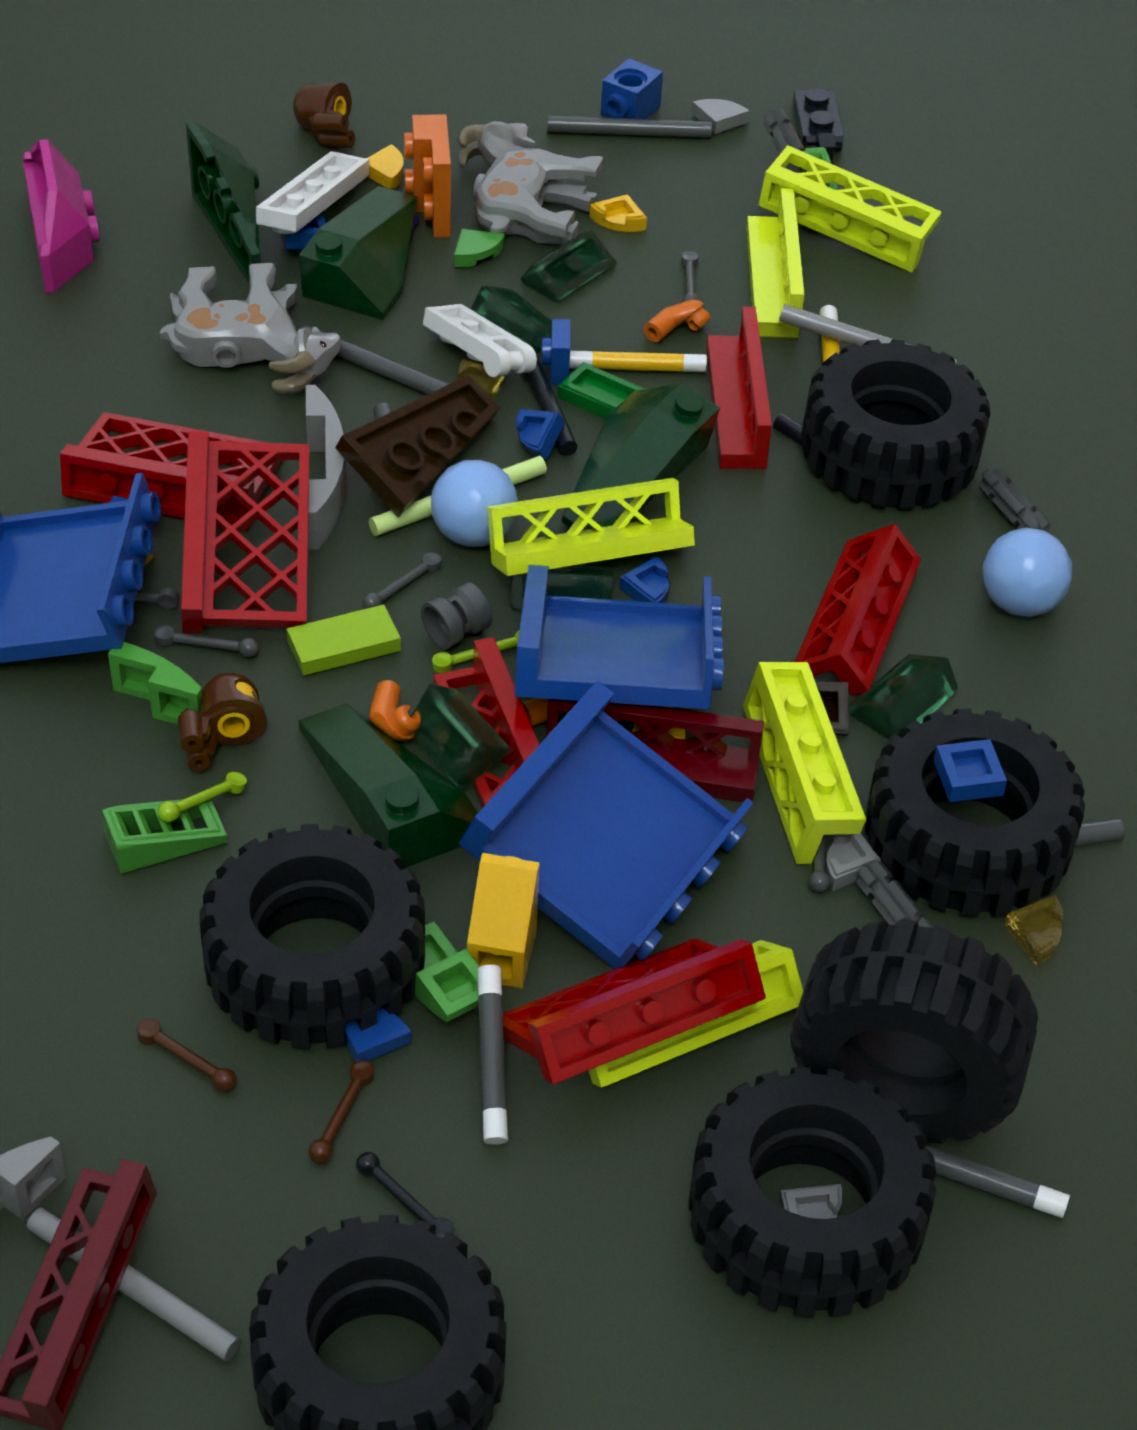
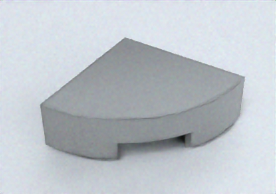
[692,99,749,134]
[825,833,881,891]
[779,1184,842,1219]

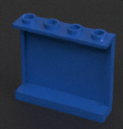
[0,473,162,663]
[515,565,724,709]
[459,680,753,969]

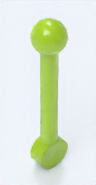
[432,631,519,673]
[158,772,247,823]

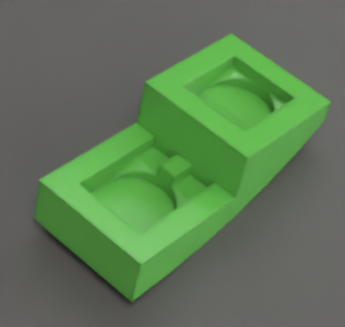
[108,642,202,725]
[415,921,479,1022]

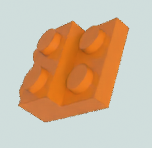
[404,114,451,237]

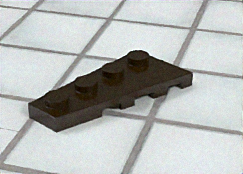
[335,375,500,518]

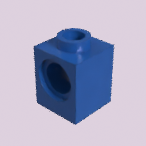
[601,58,663,119]

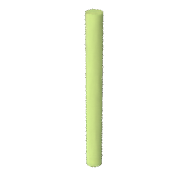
[368,456,547,536]

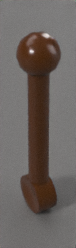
[137,1018,237,1091]
[308,1060,374,1164]

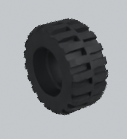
[801,339,991,511]
[865,708,1085,918]
[200,824,425,1049]
[790,919,1038,1143]
[688,1067,937,1318]
[249,1215,507,1430]

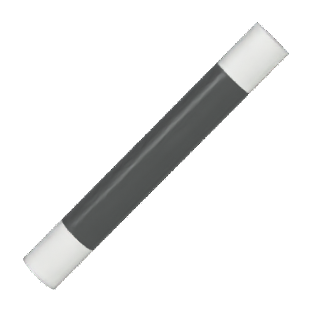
[477,965,508,1145]
[925,1145,1070,1219]

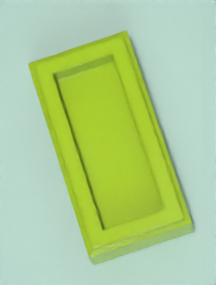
[286,604,401,676]

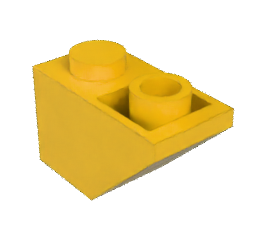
[467,853,540,989]

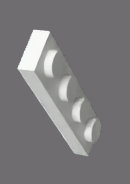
[256,151,370,234]

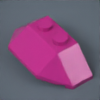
[22,139,100,293]

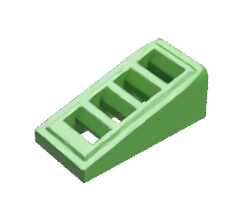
[101,799,228,874]

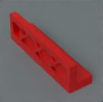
[706,307,772,469]
[795,523,921,696]
[433,637,540,808]

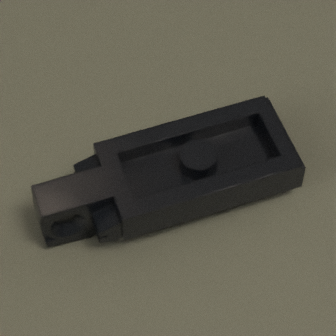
[793,88,844,165]

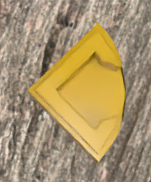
[366,144,404,190]
[589,195,647,232]

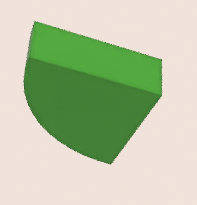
[454,229,505,267]

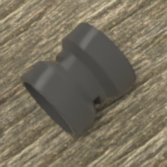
[421,582,492,650]

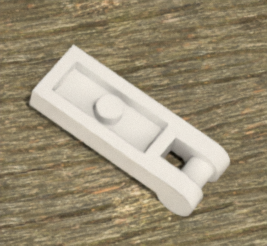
[423,304,537,377]

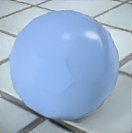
[431,460,518,547]
[982,528,1072,617]

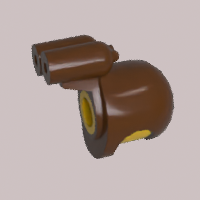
[293,82,355,148]
[178,673,267,772]

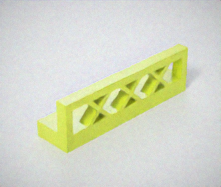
[758,145,942,273]
[746,188,804,338]
[487,478,695,576]
[742,662,866,864]
[588,940,803,1088]

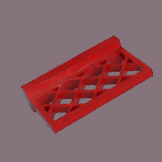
[60,412,283,531]
[181,431,309,634]
[503,938,766,1085]

